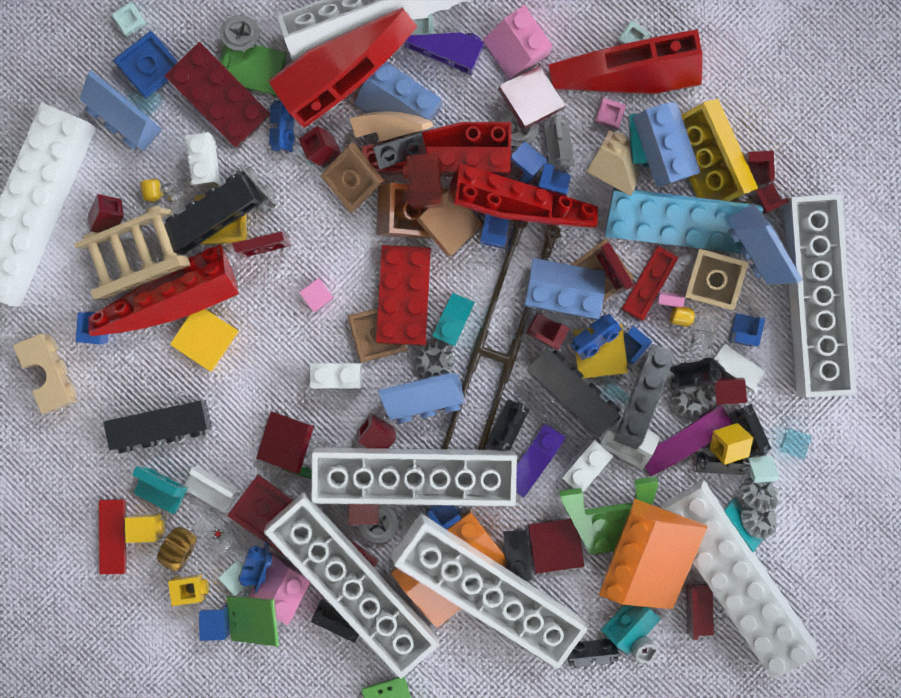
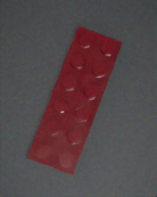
[227,474,379,567]

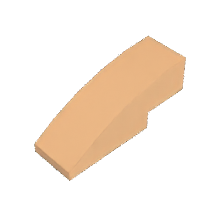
[349,111,433,142]

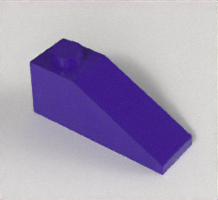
[404,32,484,76]
[516,423,566,498]

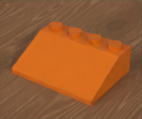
[599,499,708,609]
[391,509,506,628]

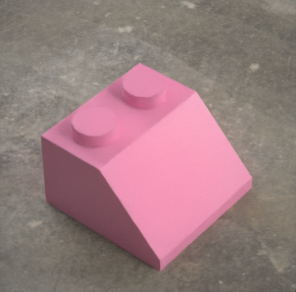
[483,5,552,80]
[248,553,311,625]

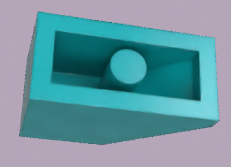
[432,293,475,347]

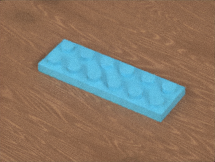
[605,187,763,254]

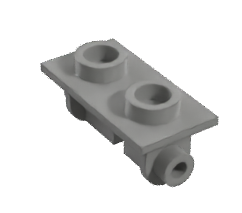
[543,116,575,169]
[230,164,278,213]

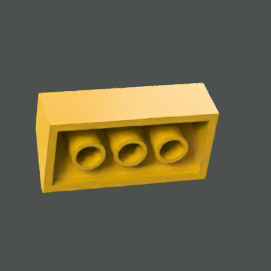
[681,99,758,202]

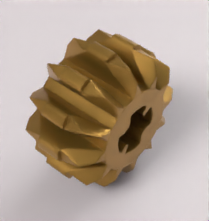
[157,526,197,571]

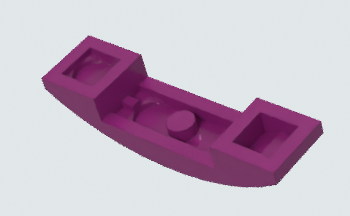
[645,405,733,476]

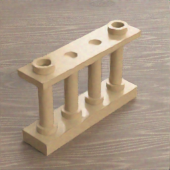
[74,206,191,300]

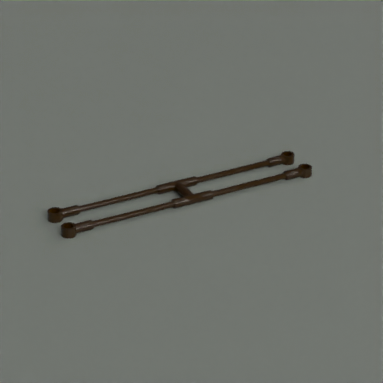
[441,220,561,450]

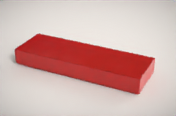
[620,245,679,322]
[99,499,127,575]

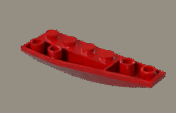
[268,7,417,128]
[548,29,703,95]
[362,122,512,177]
[448,163,598,228]
[88,244,239,336]

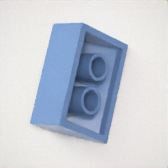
[354,62,442,137]
[80,70,162,151]
[633,102,701,188]
[727,203,802,284]
[523,258,605,320]
[378,373,466,424]

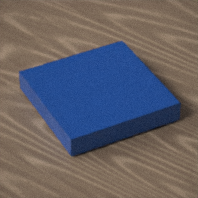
[113,30,178,99]

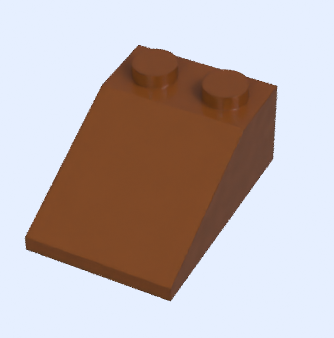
[376,182,448,239]

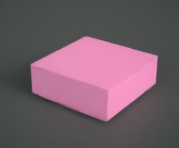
[595,98,626,130]
[299,278,334,313]
[658,291,685,307]

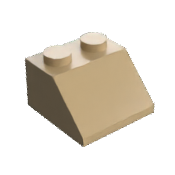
[587,130,640,196]

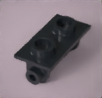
[373,132,427,169]
[670,358,725,390]
[487,398,530,451]
[729,404,772,458]
[696,448,750,475]
[503,528,532,581]
[310,599,359,643]
[568,639,619,668]

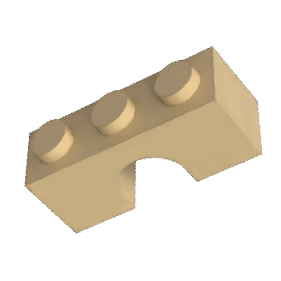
[13,334,77,414]

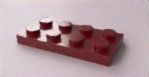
[164,41,270,149]

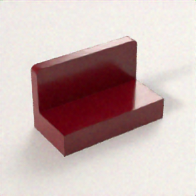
[686,584,714,640]

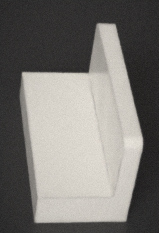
[713,344,765,392]
[600,413,660,470]
[184,466,239,513]

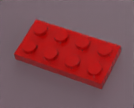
[376,245,431,346]

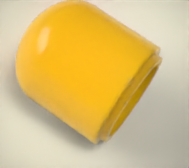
[140,179,162,202]
[670,306,695,327]

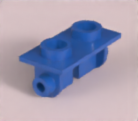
[268,100,295,152]
[570,313,622,360]
[238,541,272,593]

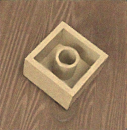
[684,249,749,311]

